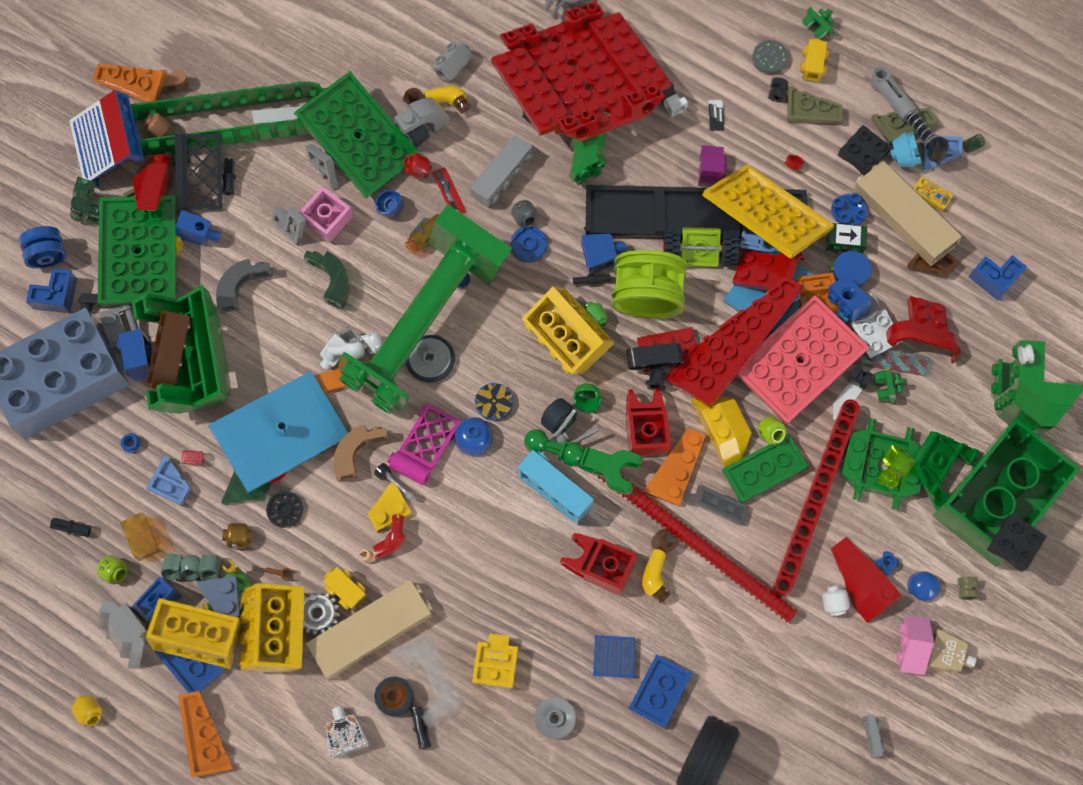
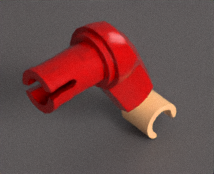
[359,514,406,563]

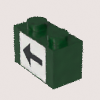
[826,223,868,254]

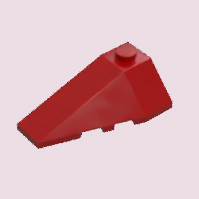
[831,537,902,623]

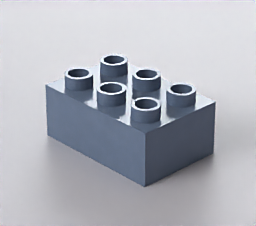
[0,307,130,440]

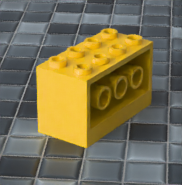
[521,286,615,374]
[239,583,304,673]
[146,598,243,669]

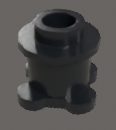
[645,367,667,391]

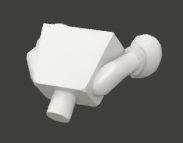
[320,327,382,370]

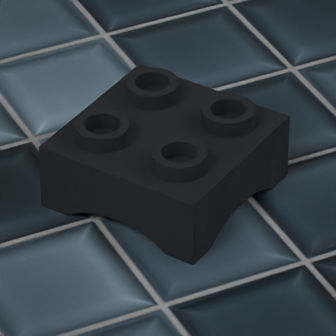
[837,125,891,176]
[987,513,1047,572]

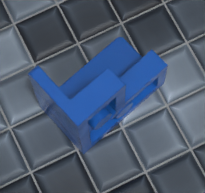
[969,255,1027,300]
[26,269,77,313]

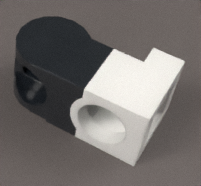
[661,82,688,118]

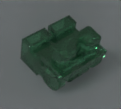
[70,177,99,226]

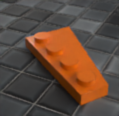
[93,63,167,102]
[643,428,706,507]
[178,691,233,778]

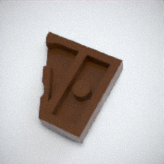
[907,253,959,278]

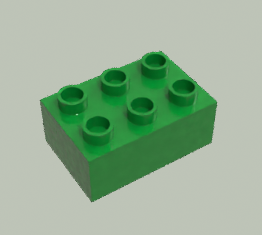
[932,418,1081,567]

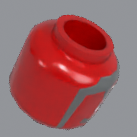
[403,153,432,180]

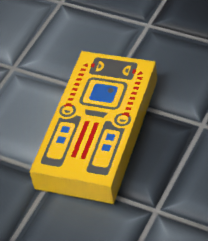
[913,176,953,212]

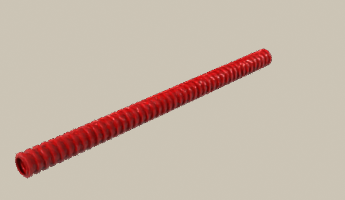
[579,442,798,623]

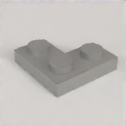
[271,206,306,245]

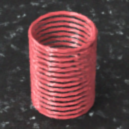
[182,450,204,465]

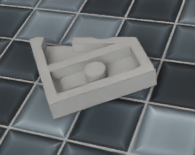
[306,144,339,190]

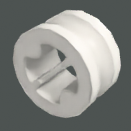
[1018,345,1034,365]

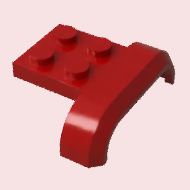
[732,250,805,315]
[886,296,961,363]

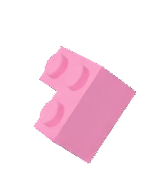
[896,615,934,675]

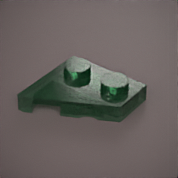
[221,471,272,505]

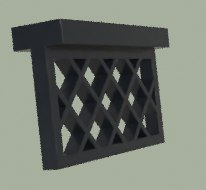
[175,134,222,209]

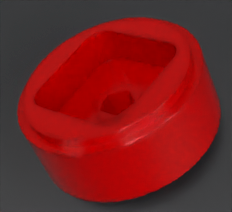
[785,154,804,171]

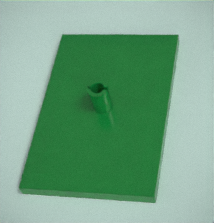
[294,71,421,199]
[98,196,176,306]

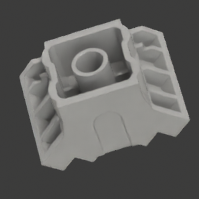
[98,601,149,669]

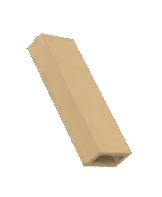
[854,161,962,266]
[306,580,433,680]

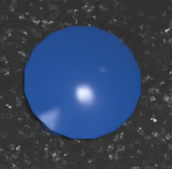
[831,193,868,225]

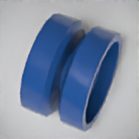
[18,226,66,269]

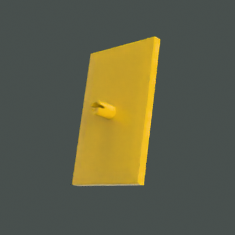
[702,164,834,259]

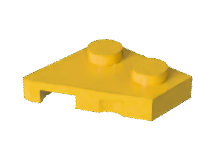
[368,482,412,533]

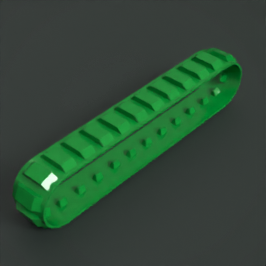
[131,81,326,156]

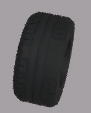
[676,716,740,785]

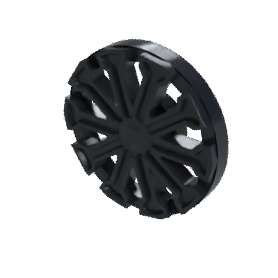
[266,491,303,528]

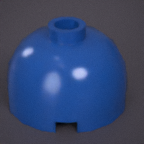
[454,417,493,457]

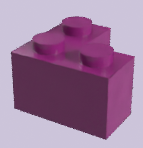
[698,145,728,187]

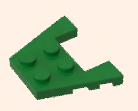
[911,431,980,510]

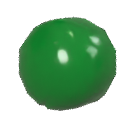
[573,383,602,412]

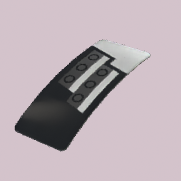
[708,100,724,131]

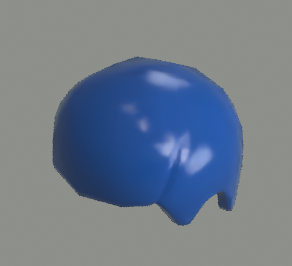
[375,190,403,217]
[907,571,941,601]

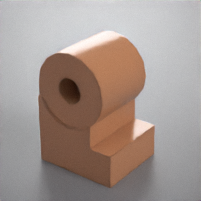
[159,69,189,94]

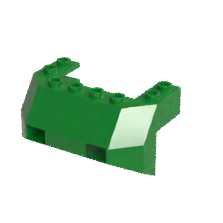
[132,285,231,414]
[991,340,1083,436]

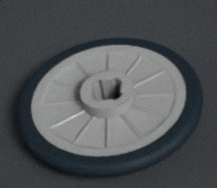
[406,335,455,382]

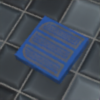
[593,635,635,679]

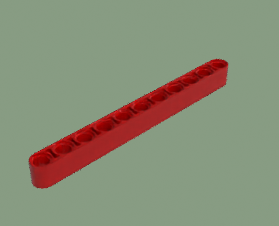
[772,399,860,597]

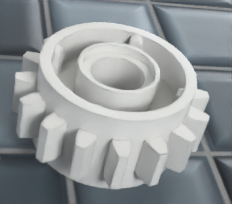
[303,591,340,636]

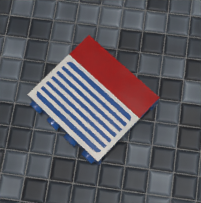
[69,90,144,188]

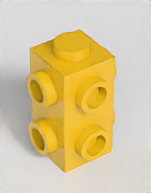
[800,39,829,82]
[323,567,367,612]

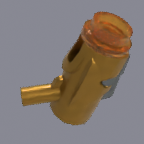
[405,213,440,255]

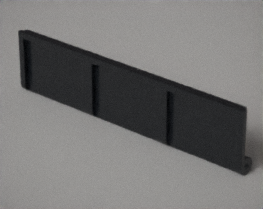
[584,185,808,239]

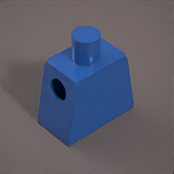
[175,210,221,246]
[581,234,626,274]

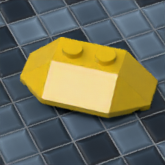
[691,396,751,468]

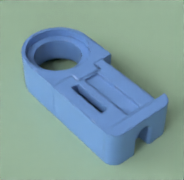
[739,231,776,253]

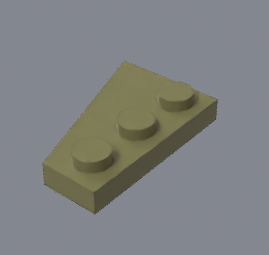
[787,86,843,124]
[871,108,938,145]

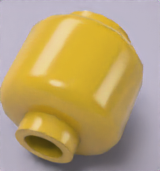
[71,695,102,726]

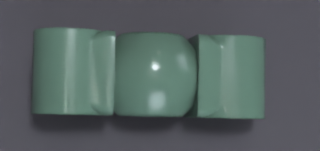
[161,553,222,580]

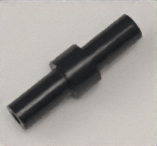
[573,274,611,285]

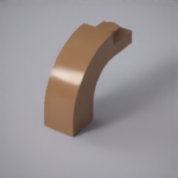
[334,425,389,482]

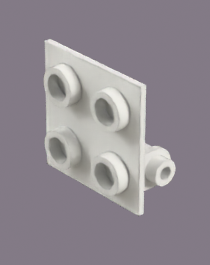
[852,308,903,358]

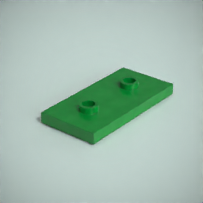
[722,434,809,503]

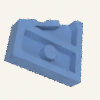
[923,135,963,171]

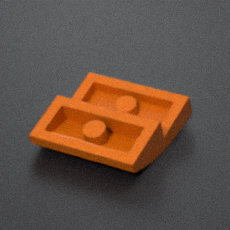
[796,273,840,312]

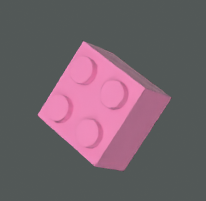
[300,186,353,243]

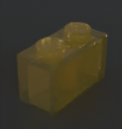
[120,512,161,561]

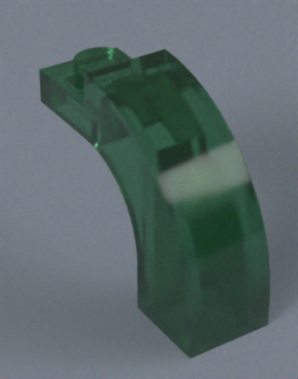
[304,250,350,310]

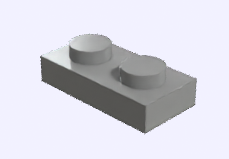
[862,714,885,758]

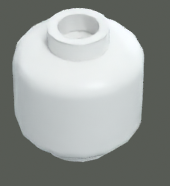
[822,585,850,616]

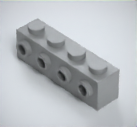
[470,134,533,208]

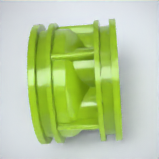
[611,250,687,319]

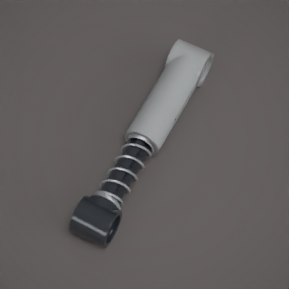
[871,66,949,162]

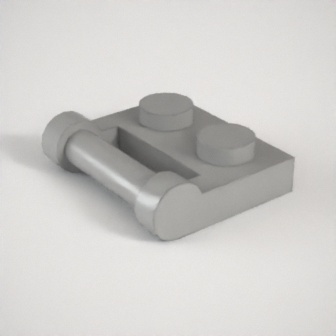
[99,305,139,349]

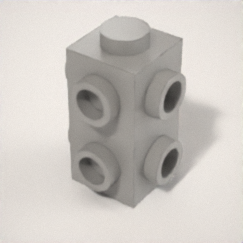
[431,42,473,81]

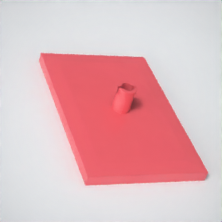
[737,295,870,425]

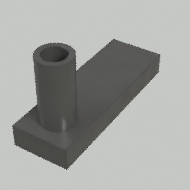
[685,485,749,525]

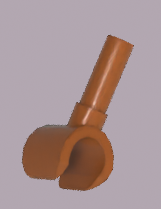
[264,567,292,581]

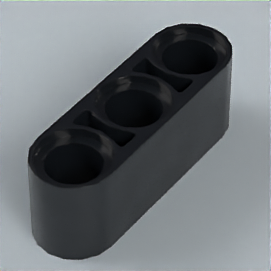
[626,343,684,370]

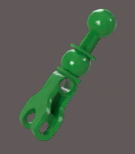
[524,429,643,495]

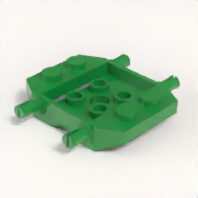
[841,418,922,511]

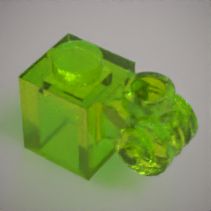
[878,444,916,490]

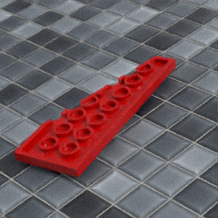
[666,277,803,409]

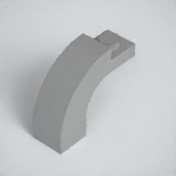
[394,98,449,134]

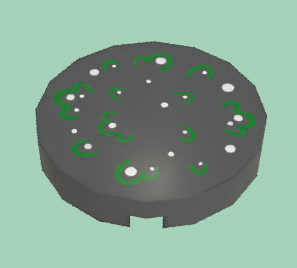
[752,40,788,75]

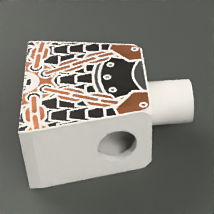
[326,706,370,758]

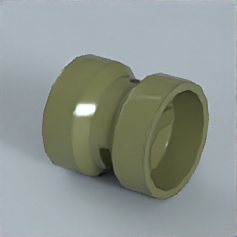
[957,577,979,600]

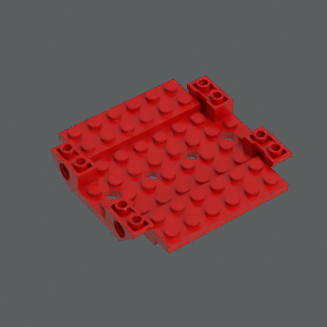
[491,1,671,142]

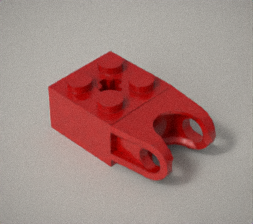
[625,388,671,456]
[559,533,637,596]

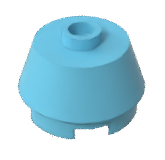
[891,132,922,167]

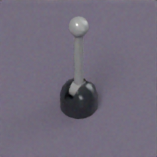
[374,463,414,499]

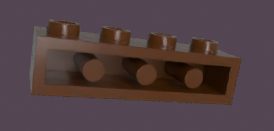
[145,310,191,389]

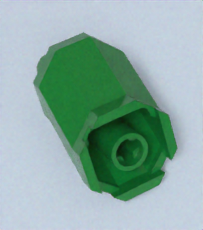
[569,132,607,185]

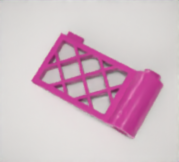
[388,403,461,486]

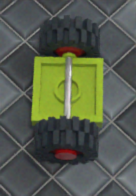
[663,228,739,267]

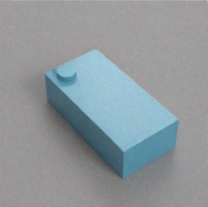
[517,450,594,525]

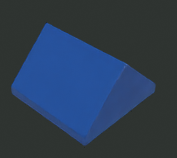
[132,576,182,623]

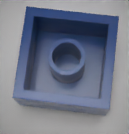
[117,329,152,381]

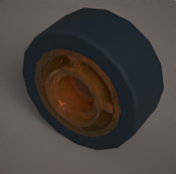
[374,676,414,717]

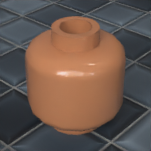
[143,113,172,138]

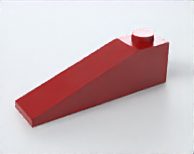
[132,154,173,210]

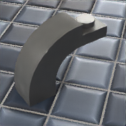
[216,259,273,313]

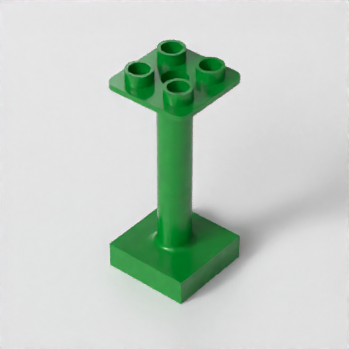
[338,204,512,414]

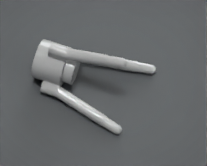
[550,409,600,444]

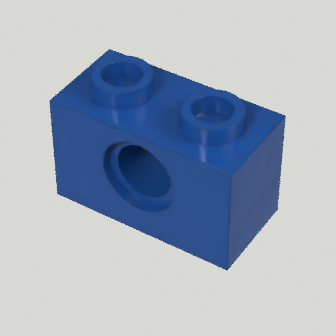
[828,275,872,322]

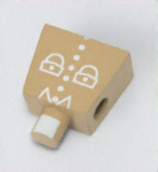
[927,629,976,673]

